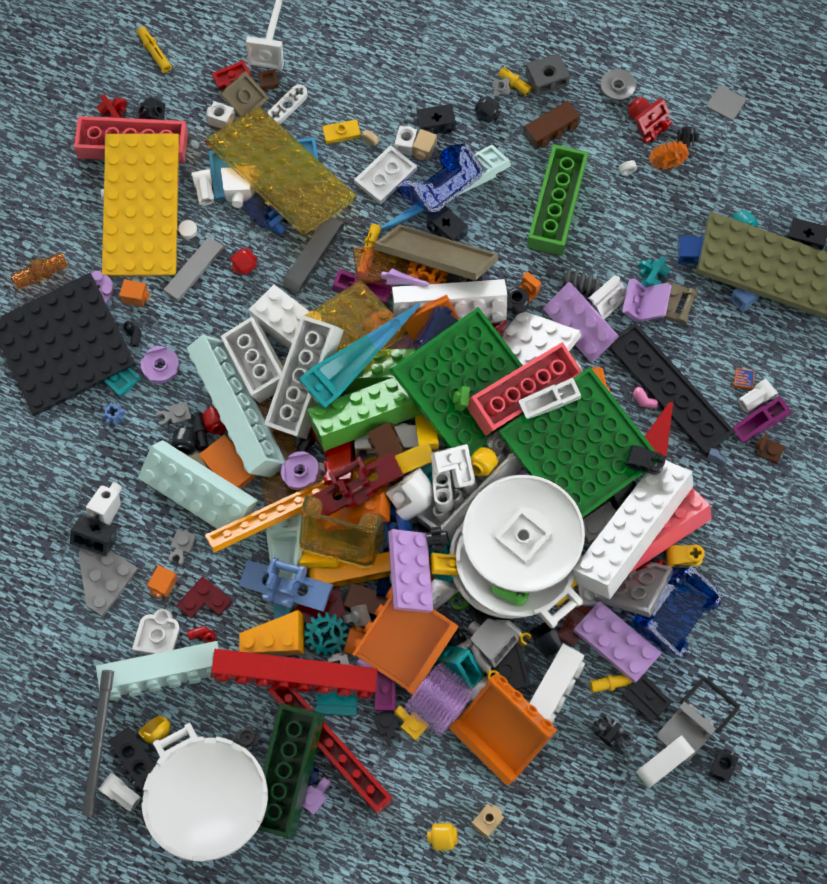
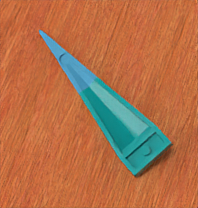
[298,303,421,410]

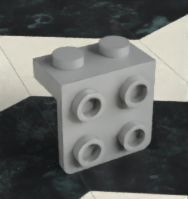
[657,701,716,762]

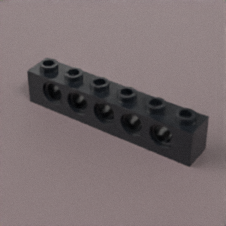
[108,727,155,799]

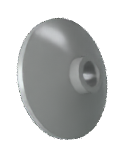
[601,69,636,100]

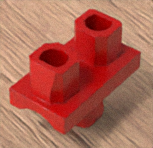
[96,94,128,118]

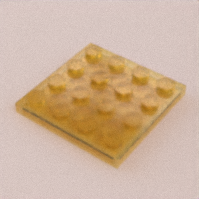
[304,280,408,355]

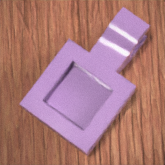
[303,777,331,815]

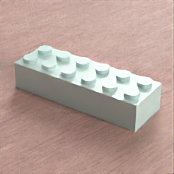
[138,440,258,529]
[96,641,220,700]

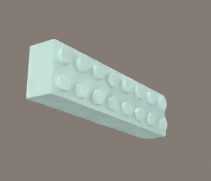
[187,335,286,477]

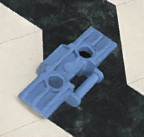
[239,557,333,612]

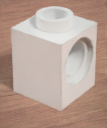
[206,101,235,131]
[395,126,417,156]

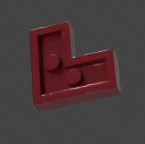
[176,576,233,619]

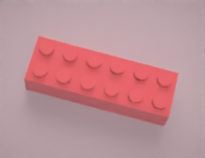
[74,116,188,164]
[467,342,582,436]
[592,488,712,573]

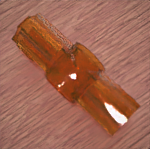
[11,252,69,290]

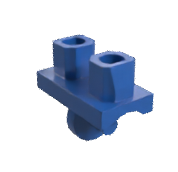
[266,203,300,236]

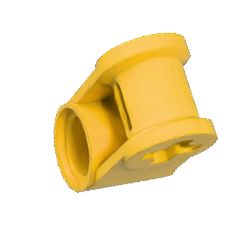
[665,545,705,569]

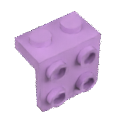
[622,278,671,322]

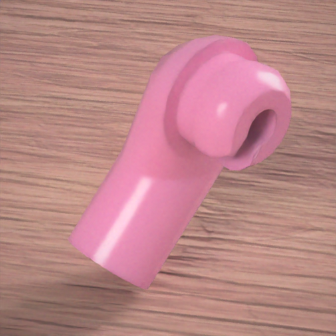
[633,387,658,409]

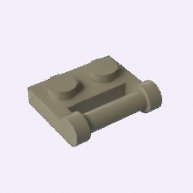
[663,281,699,325]

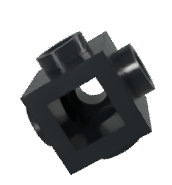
[138,97,165,120]

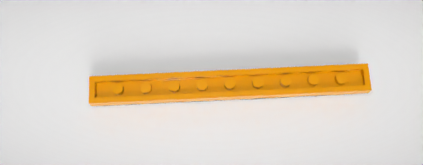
[205,455,377,553]

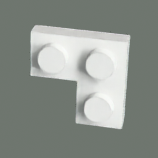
[430,444,476,488]

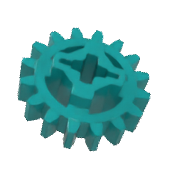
[304,611,348,656]

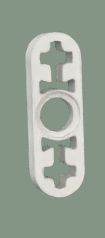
[267,85,307,125]

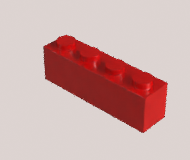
[324,441,353,493]

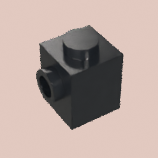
[530,622,562,658]

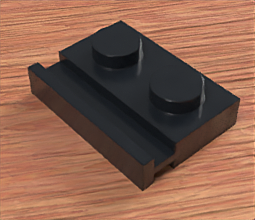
[622,674,672,724]

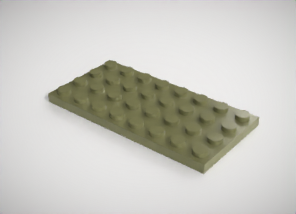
[696,211,827,319]

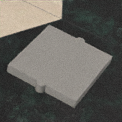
[706,85,747,121]

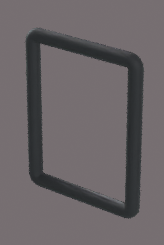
[682,677,739,733]

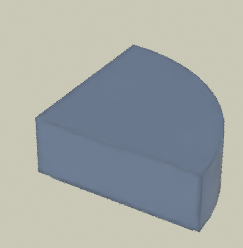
[706,448,727,466]

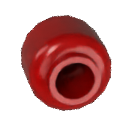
[627,97,651,121]
[230,248,258,275]
[202,406,227,434]

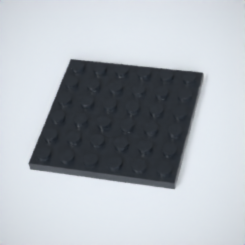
[0,272,137,416]

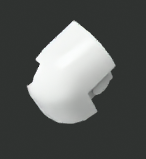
[386,467,434,521]

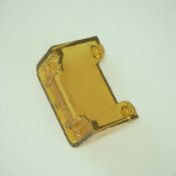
[299,495,385,568]

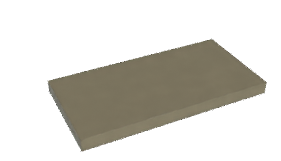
[374,224,499,281]

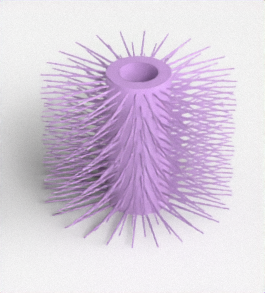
[404,662,476,737]

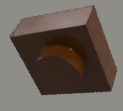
[258,69,279,90]

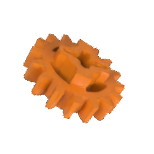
[649,141,689,170]
[407,262,448,286]

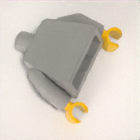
[468,619,531,680]

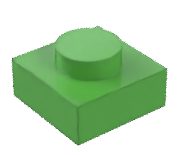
[453,386,470,411]

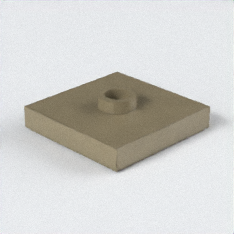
[219,71,269,122]

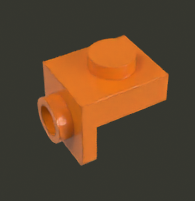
[344,625,366,654]

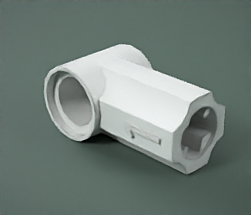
[192,169,214,206]
[738,379,778,414]
[98,773,142,812]

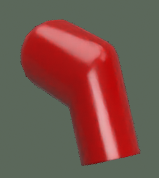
[187,626,216,643]

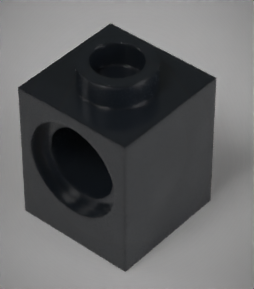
[708,749,739,784]

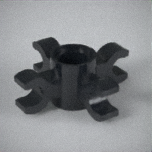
[591,713,634,755]

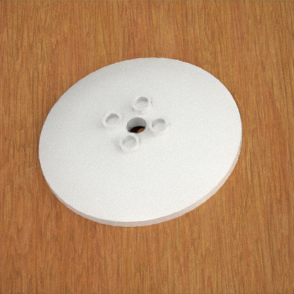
[463,475,585,592]

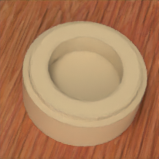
[361,130,379,146]

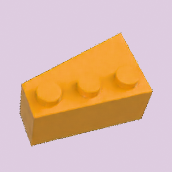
[239,610,304,656]

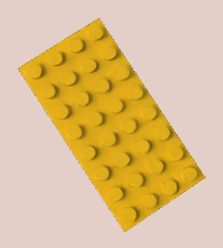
[102,134,179,276]

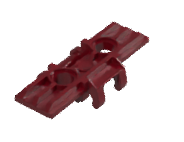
[309,452,403,520]

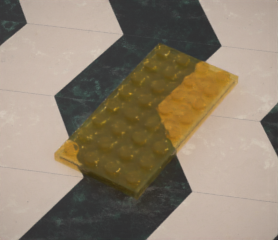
[205,106,357,235]

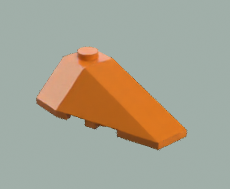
[317,484,391,532]

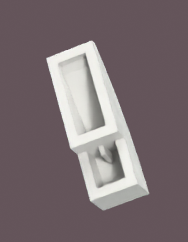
[518,378,581,419]

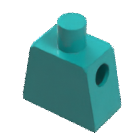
[436,646,484,691]

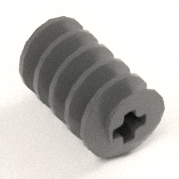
[562,268,603,298]

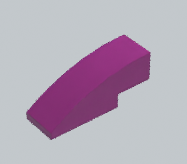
[331,269,392,304]
[732,396,792,443]

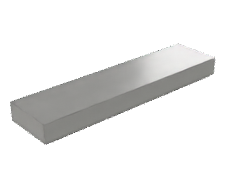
[164,237,224,302]

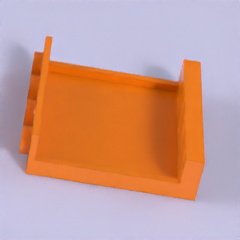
[352,587,459,695]
[449,673,558,786]

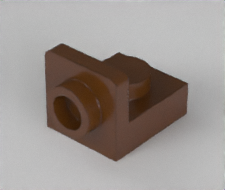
[755,433,785,464]

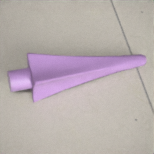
[381,268,429,286]

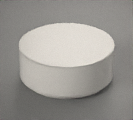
[618,160,637,175]
[179,220,197,239]

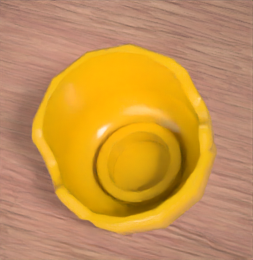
[138,715,171,744]

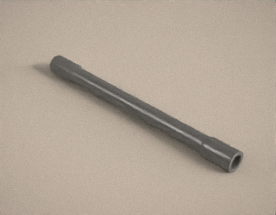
[81,670,114,816]

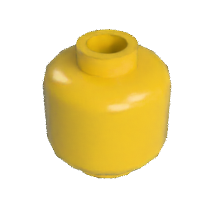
[470,447,498,477]
[427,823,458,851]

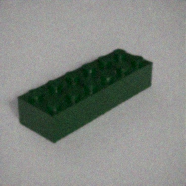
[258,704,325,838]

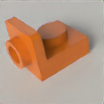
[518,272,541,303]

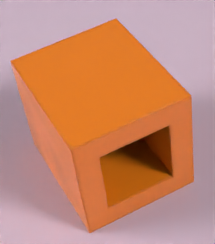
[119,279,150,307]
[147,565,178,599]

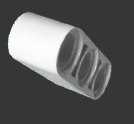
[432,464,453,513]
[636,735,695,789]

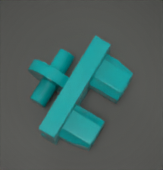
[638,256,671,287]

